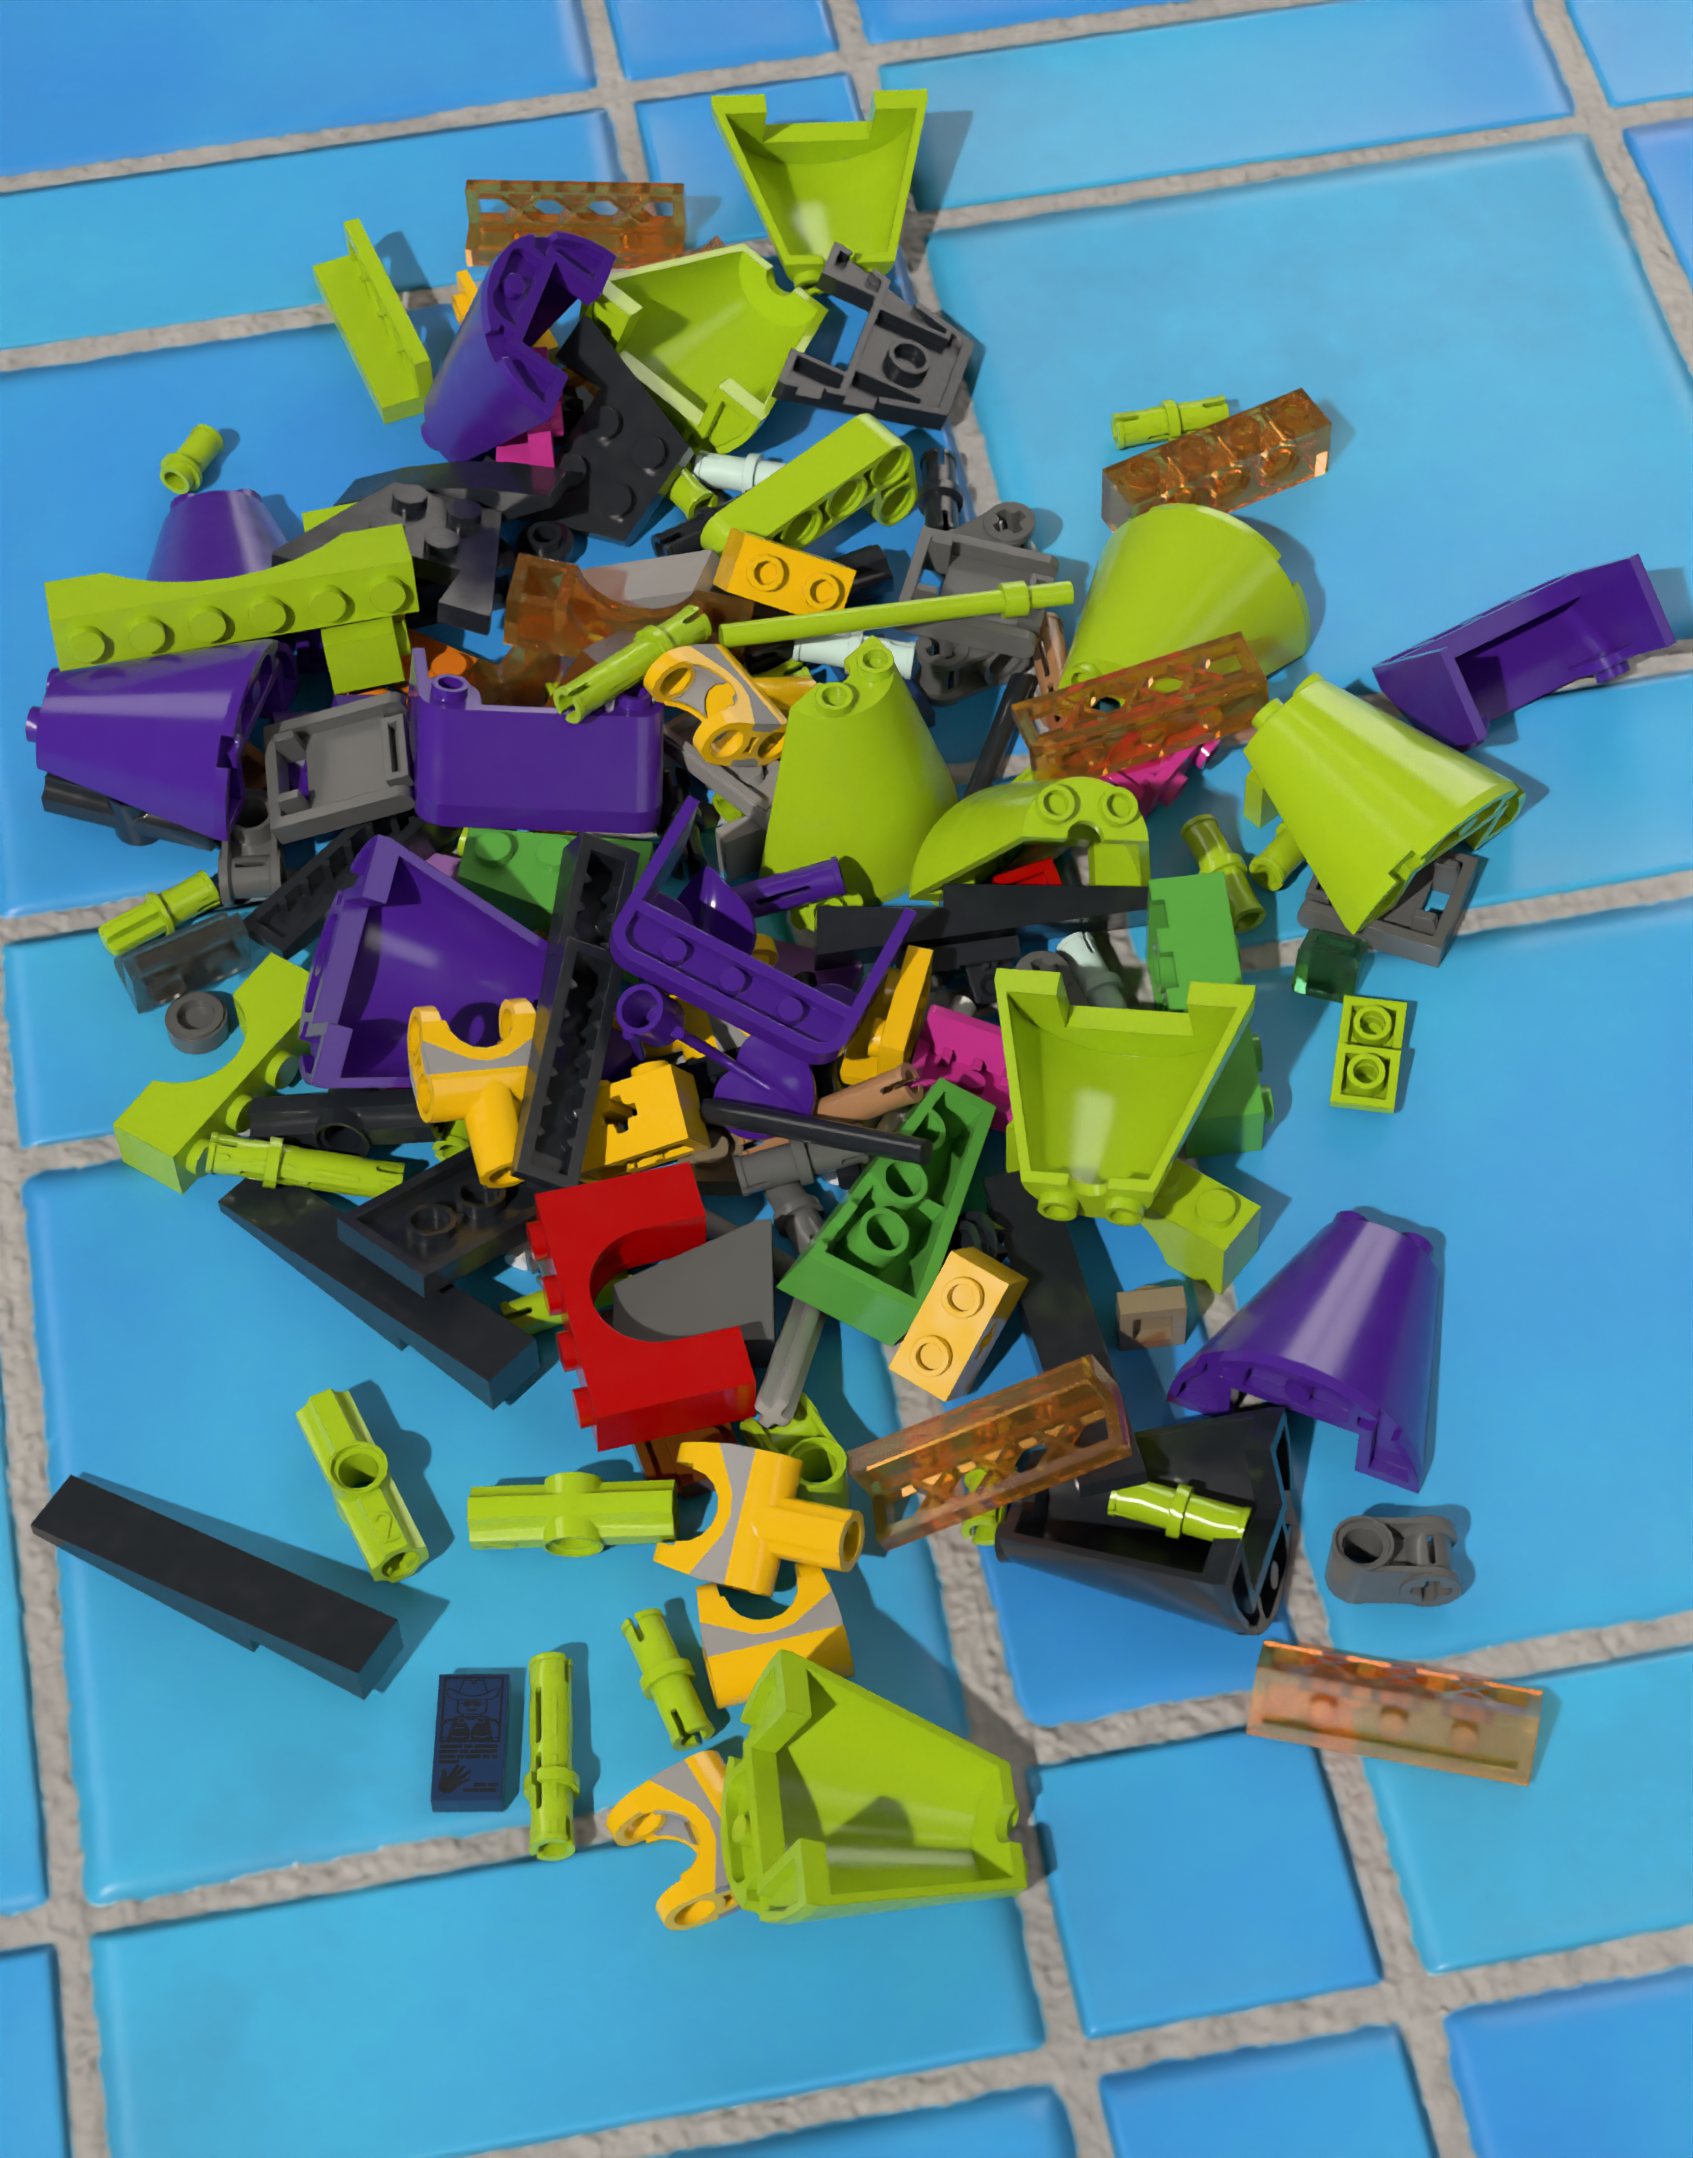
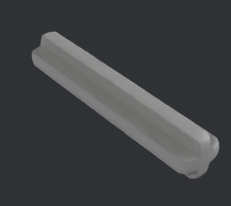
[754,1297,827,1428]

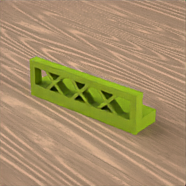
[312,218,433,425]

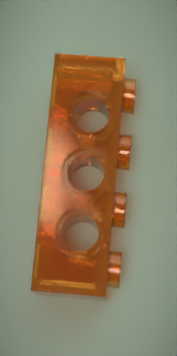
[1101,388,1332,533]

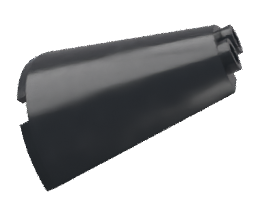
[994,1407,1293,1635]

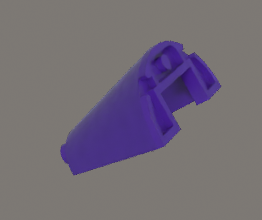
[421,231,617,462]
[146,488,329,674]
[25,639,300,841]
[298,834,548,1089]
[1166,1210,1439,1494]

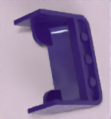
[1371,553,1677,753]
[406,648,664,834]
[609,795,917,1065]

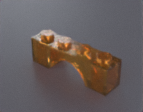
[503,553,755,677]

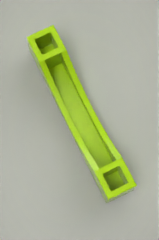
[44,523,419,672]

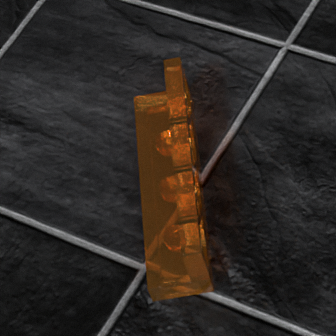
[465,179,688,269]
[1011,631,1269,781]
[846,1354,1132,1552]
[1246,1640,1543,1787]

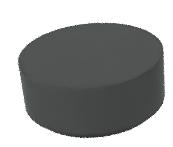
[165,991,230,1055]

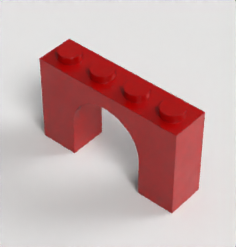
[526,1161,756,1452]

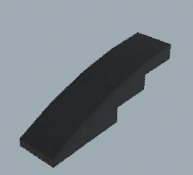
[333,461,573,523]

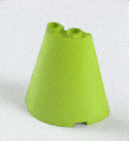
[710,89,928,297]
[580,243,828,458]
[1057,503,1311,734]
[758,635,959,907]
[1243,672,1526,936]
[909,777,1151,901]
[994,968,1257,1226]
[720,1649,1028,1925]

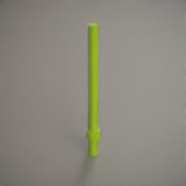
[718,580,1074,648]

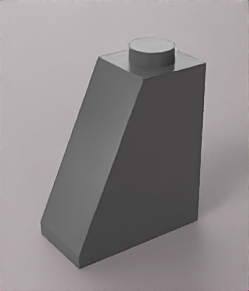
[601,1219,776,1368]

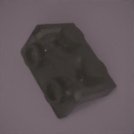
[114,912,253,1015]

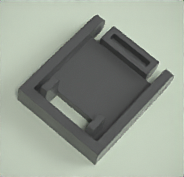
[893,526,1059,659]
[263,692,415,845]
[1297,850,1479,968]

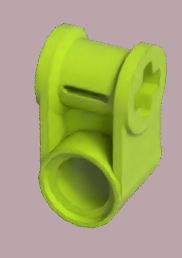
[740,1392,850,1509]

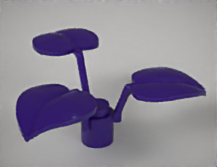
[600,866,816,1141]

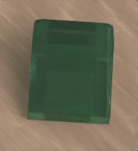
[1291,928,1370,1004]

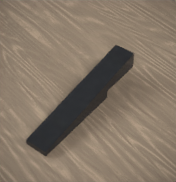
[239,787,464,960]
[510,831,640,1190]
[814,884,1148,971]
[983,1170,1148,1498]
[218,1178,540,1410]
[30,1475,404,1700]

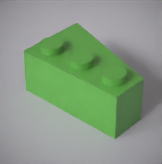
[458,827,654,985]

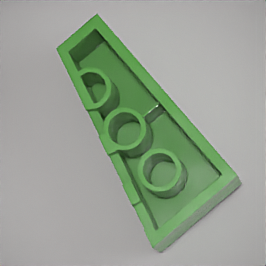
[1145,871,1274,1159]
[776,1077,996,1347]

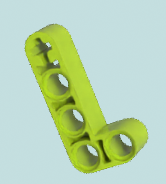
[700,413,918,559]

